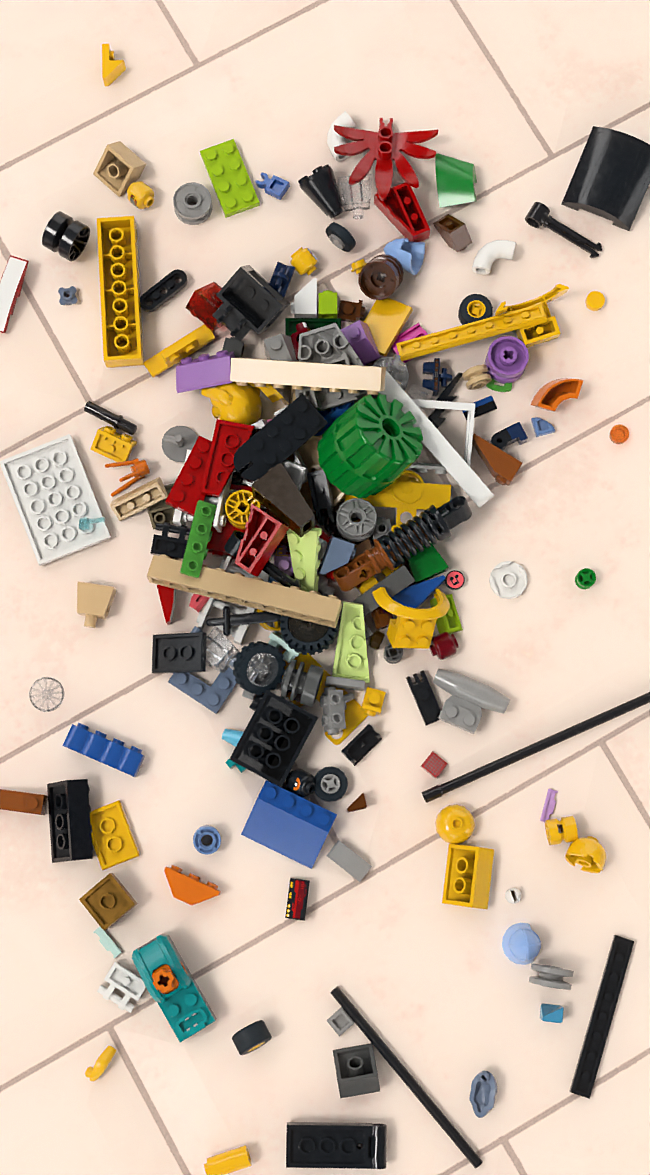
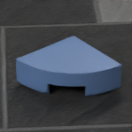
[531,417,555,437]

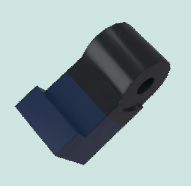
[490,422,528,451]

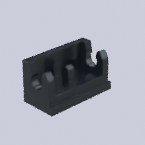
[341,724,382,766]

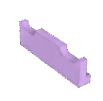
[540,789,558,822]

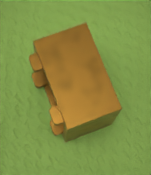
[79,873,138,930]

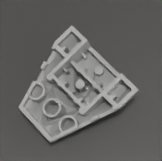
[295,323,368,411]

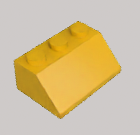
[442,844,494,910]

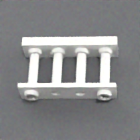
[173,449,236,532]
[196,556,271,646]

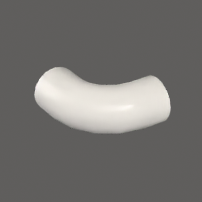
[327,111,356,162]
[472,240,516,275]

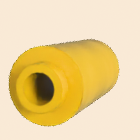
[204,1145,252,1175]

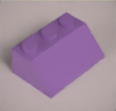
[176,350,235,393]

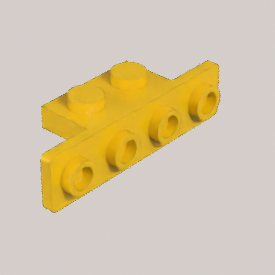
[144,324,215,377]

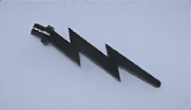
[421,373,462,443]

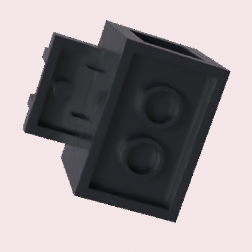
[212,265,290,341]

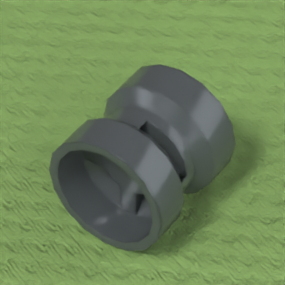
[383,643,403,664]

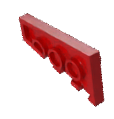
[200,419,255,497]
[165,436,212,517]

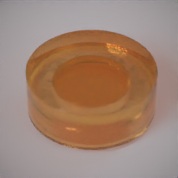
[609,424,629,444]

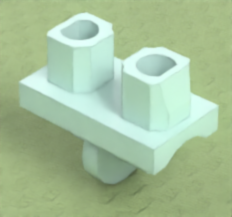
[268,629,302,663]

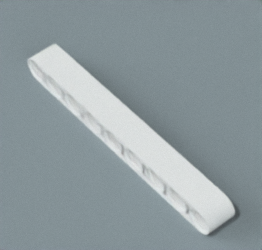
[379,370,494,508]

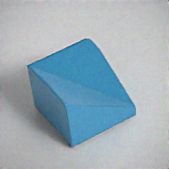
[540,1004,564,1023]

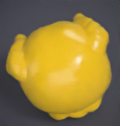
[201,381,262,425]

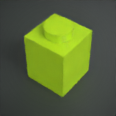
[319,290,337,318]

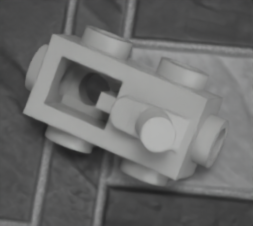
[320,687,354,735]

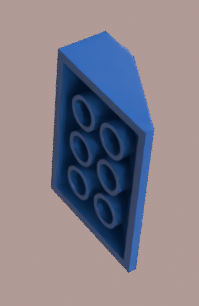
[241,780,337,869]

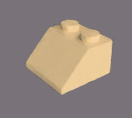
[93,141,146,197]

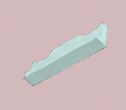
[93,927,122,959]

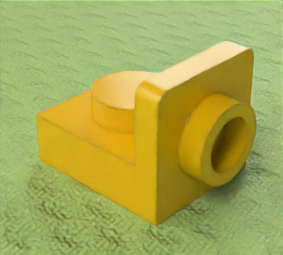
[361,687,386,717]

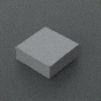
[326,1007,355,1036]

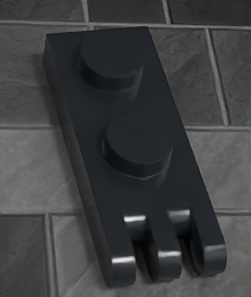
[406,670,441,726]

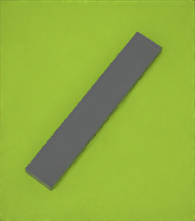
[310,564,415,641]

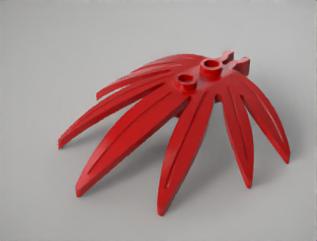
[334,118,438,201]

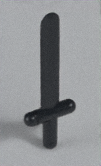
[206,606,281,636]

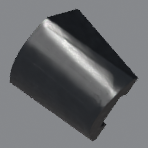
[561,126,650,231]

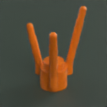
[105,458,150,497]

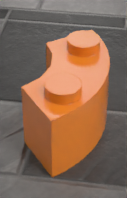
[531,378,583,411]

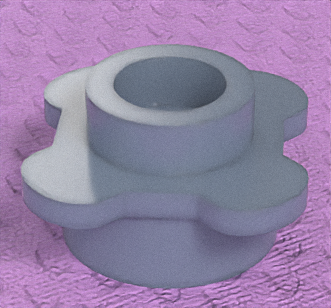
[58,286,77,305]

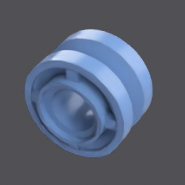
[193,825,221,855]

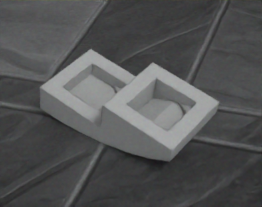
[326,840,372,882]

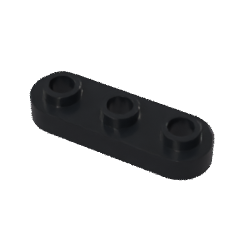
[140,269,188,312]

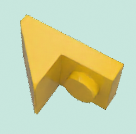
[102,44,126,86]

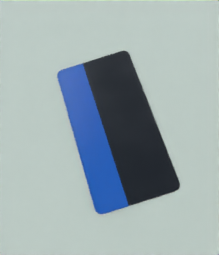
[462,396,497,420]

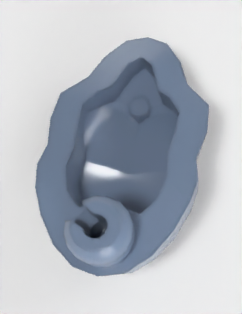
[469,1071,497,1118]

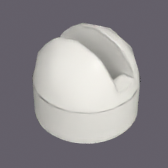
[505,888,521,904]

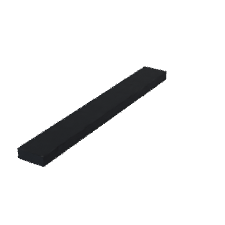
[569,935,634,1099]

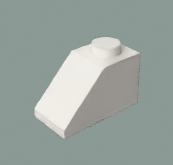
[291,278,317,318]

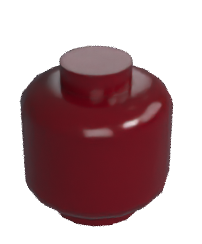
[429,632,459,660]

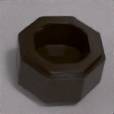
[369,630,385,650]

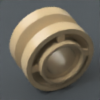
[462,365,492,390]

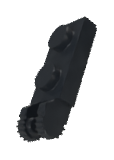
[307,469,336,526]

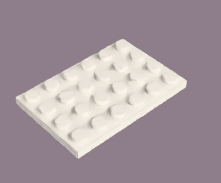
[0,434,111,566]

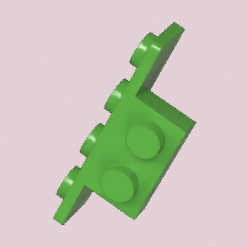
[180,500,216,578]

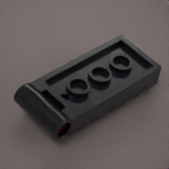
[286,1122,387,1169]

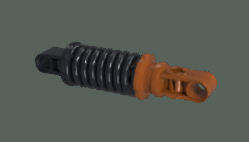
[333,496,472,592]

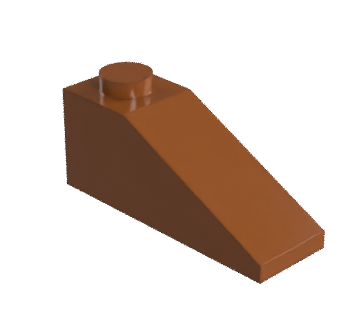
[472,433,522,486]
[0,789,48,815]

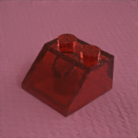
[185,282,223,331]

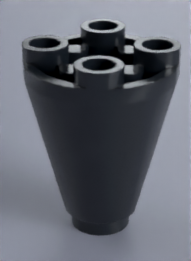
[298,164,343,219]

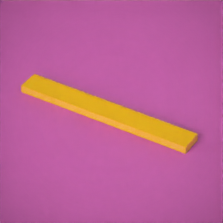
[396,303,547,361]

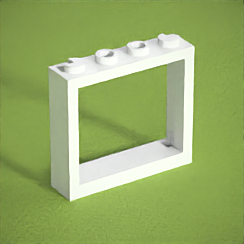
[407,399,475,474]

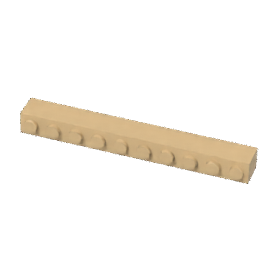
[147,554,342,628]

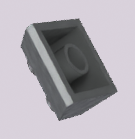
[333,1043,380,1099]

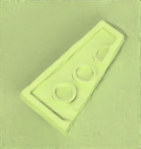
[287,526,322,592]
[332,601,370,683]

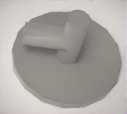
[162,426,198,462]

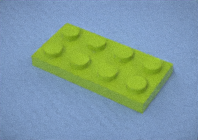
[200,139,260,218]

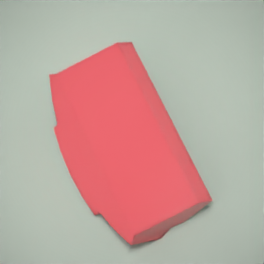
[189,594,210,612]

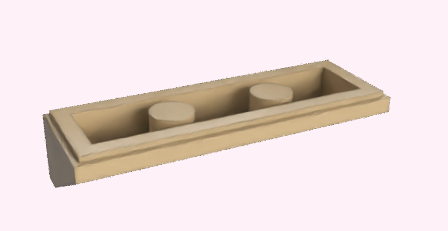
[110,477,168,521]

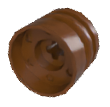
[358,254,404,300]

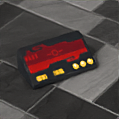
[285,878,310,921]

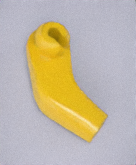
[85,1046,116,1081]

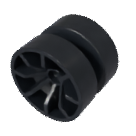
[42,211,90,262]

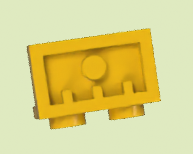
[90,426,137,462]

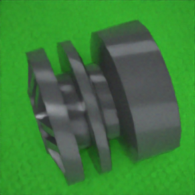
[281,659,324,707]

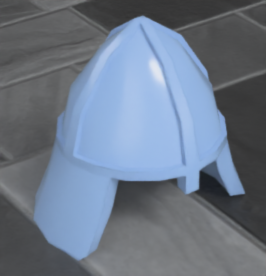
[383,238,425,275]
[502,923,541,965]

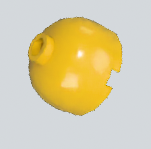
[435,804,475,844]
[565,836,606,873]

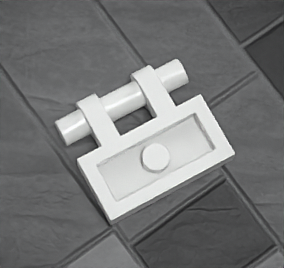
[97,962,146,1013]

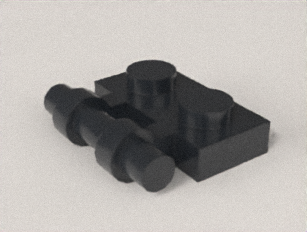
[150,522,191,559]

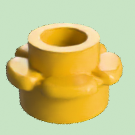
[351,259,367,274]

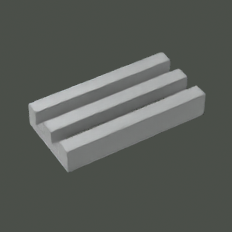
[325,676,365,691]

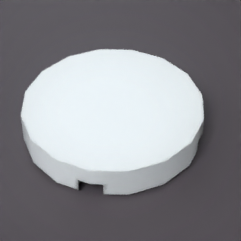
[489,561,528,599]

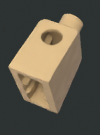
[77,581,116,628]

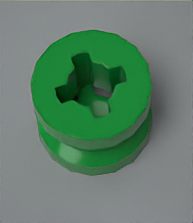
[575,568,596,590]

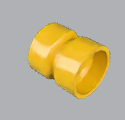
[545,816,578,845]

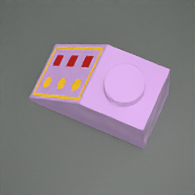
[274,543,293,578]

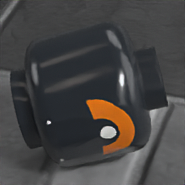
[286,769,316,798]

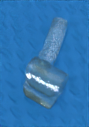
[79,517,106,530]

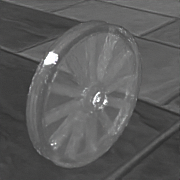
[29,677,65,712]

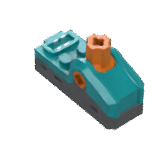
[132,934,217,1042]

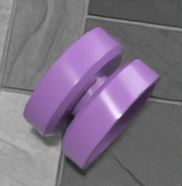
[485,336,529,384]

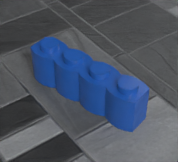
[62,723,145,777]

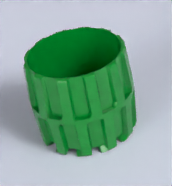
[317,393,423,498]

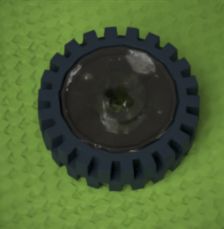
[280,615,338,655]

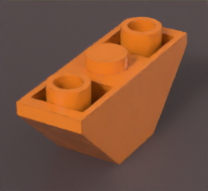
[164,865,221,905]

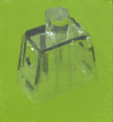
[337,174,372,219]
[206,626,240,673]

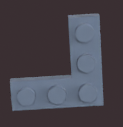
[168,655,248,714]

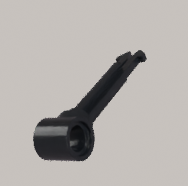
[525,202,602,258]
[224,530,301,588]

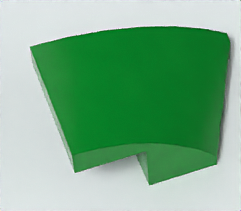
[435,153,477,208]

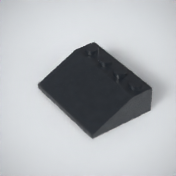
[229,690,319,787]

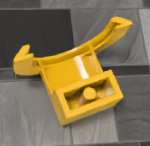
[495,284,569,348]
[372,587,450,649]

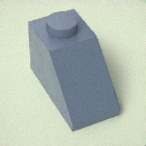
[318,535,356,575]

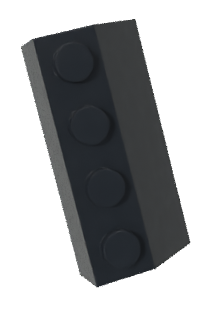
[47,779,94,863]

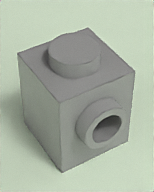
[372,517,391,547]

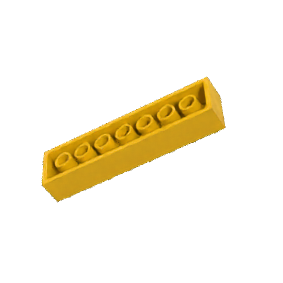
[97,216,144,368]

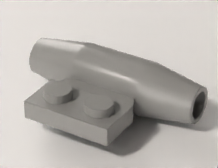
[433,669,510,734]

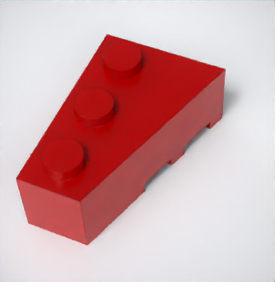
[374,182,430,242]
[235,503,289,577]

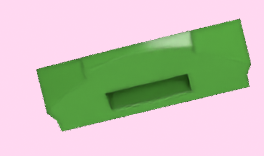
[486,379,512,392]

